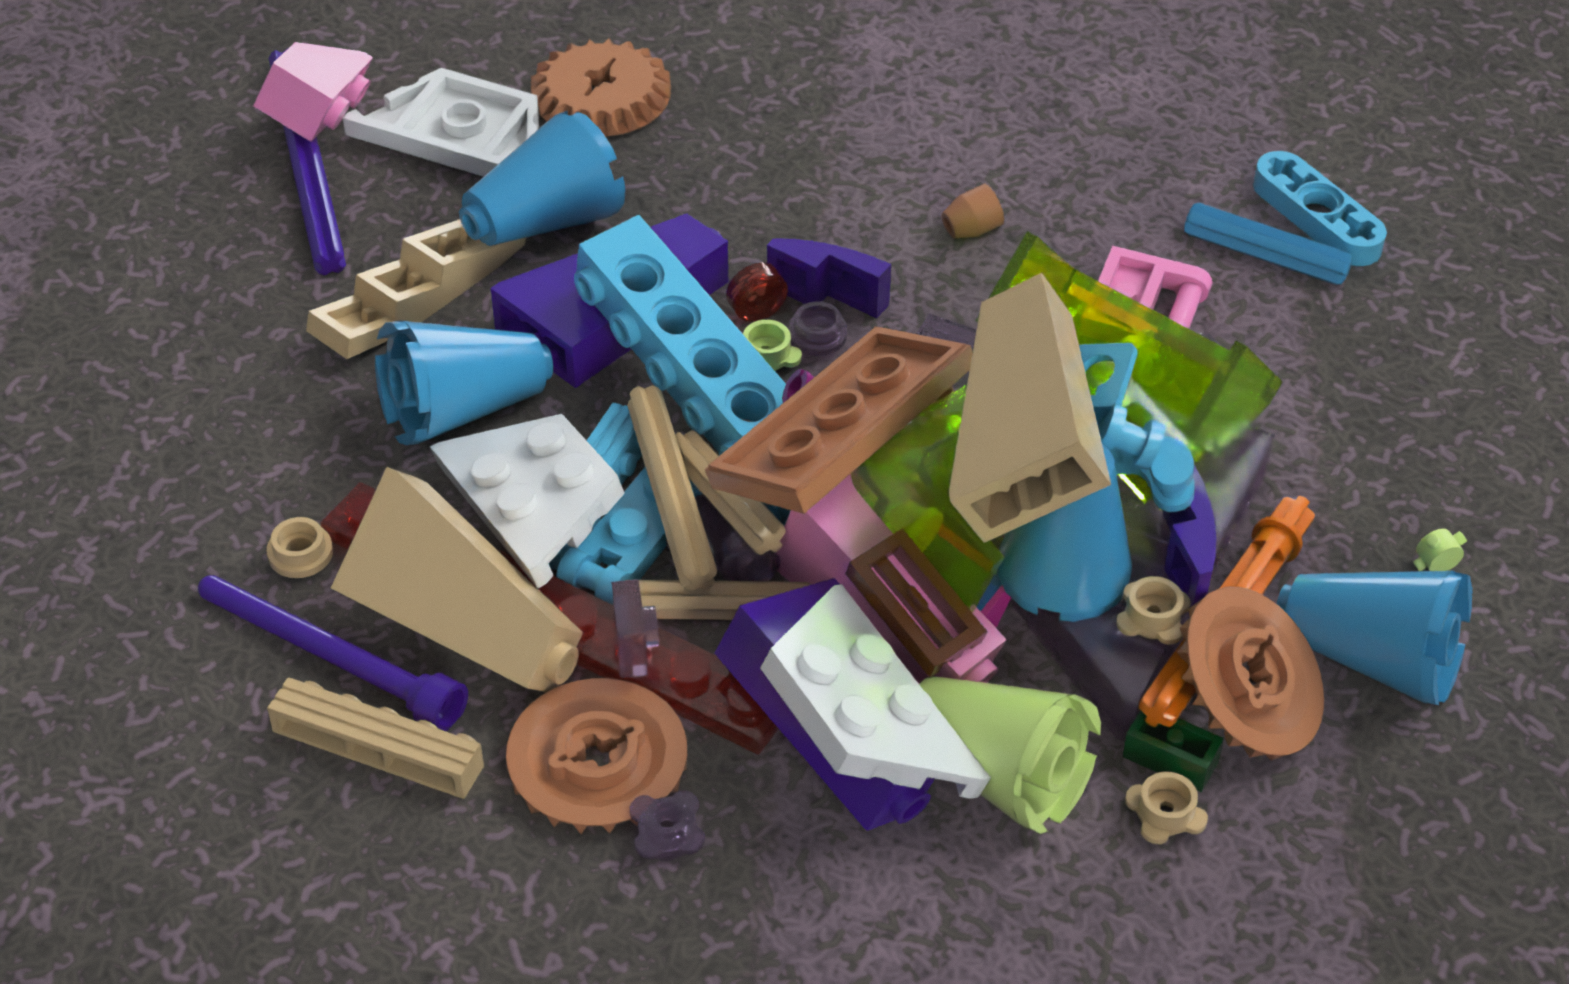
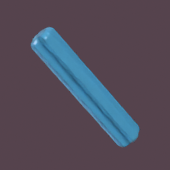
[1184,203,1352,285]

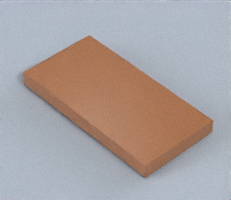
[704,327,973,514]

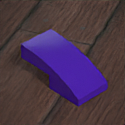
[767,238,892,319]
[1163,466,1217,615]

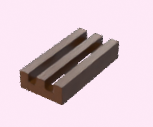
[845,528,988,678]

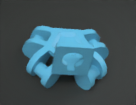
[1079,343,1195,512]

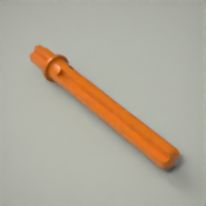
[1139,495,1315,727]

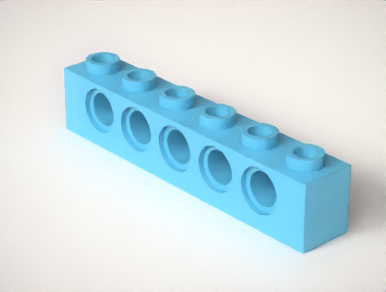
[574,215,791,526]

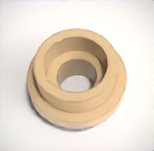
[266,517,333,578]

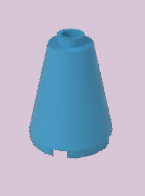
[459,110,626,246]
[375,320,553,445]
[998,444,1132,622]
[1277,571,1472,705]

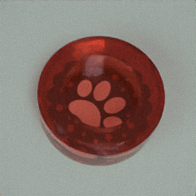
[726,262,788,322]

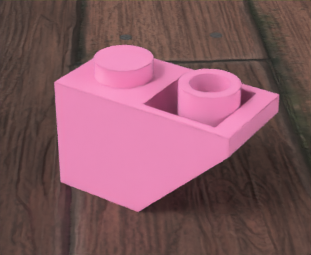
[253,42,373,142]

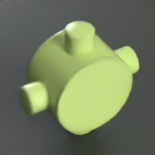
[1413,529,1467,571]

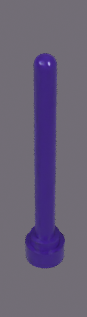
[198,575,468,732]

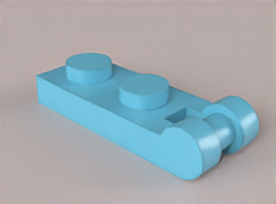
[556,467,705,608]

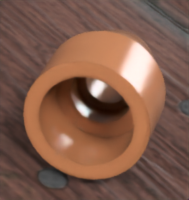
[941,184,1004,238]

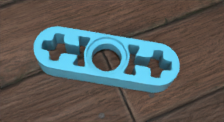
[1253,151,1387,266]

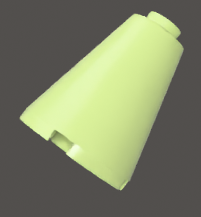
[919,676,1101,834]

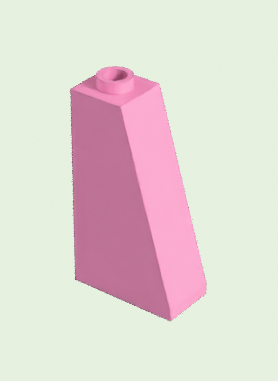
[768,474,1007,684]

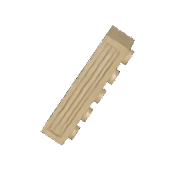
[267,678,484,799]

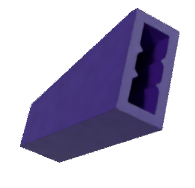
[490,213,728,388]
[714,578,935,831]

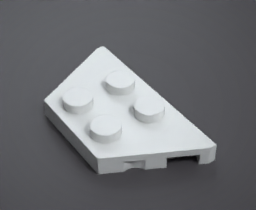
[343,68,539,176]
[430,414,625,589]
[760,584,991,799]

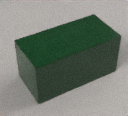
[1122,710,1224,793]

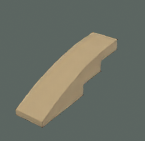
[306,219,526,359]

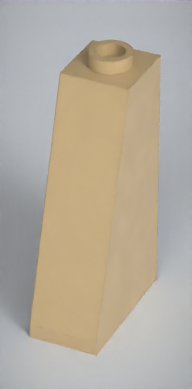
[949,273,1111,543]
[331,467,583,692]

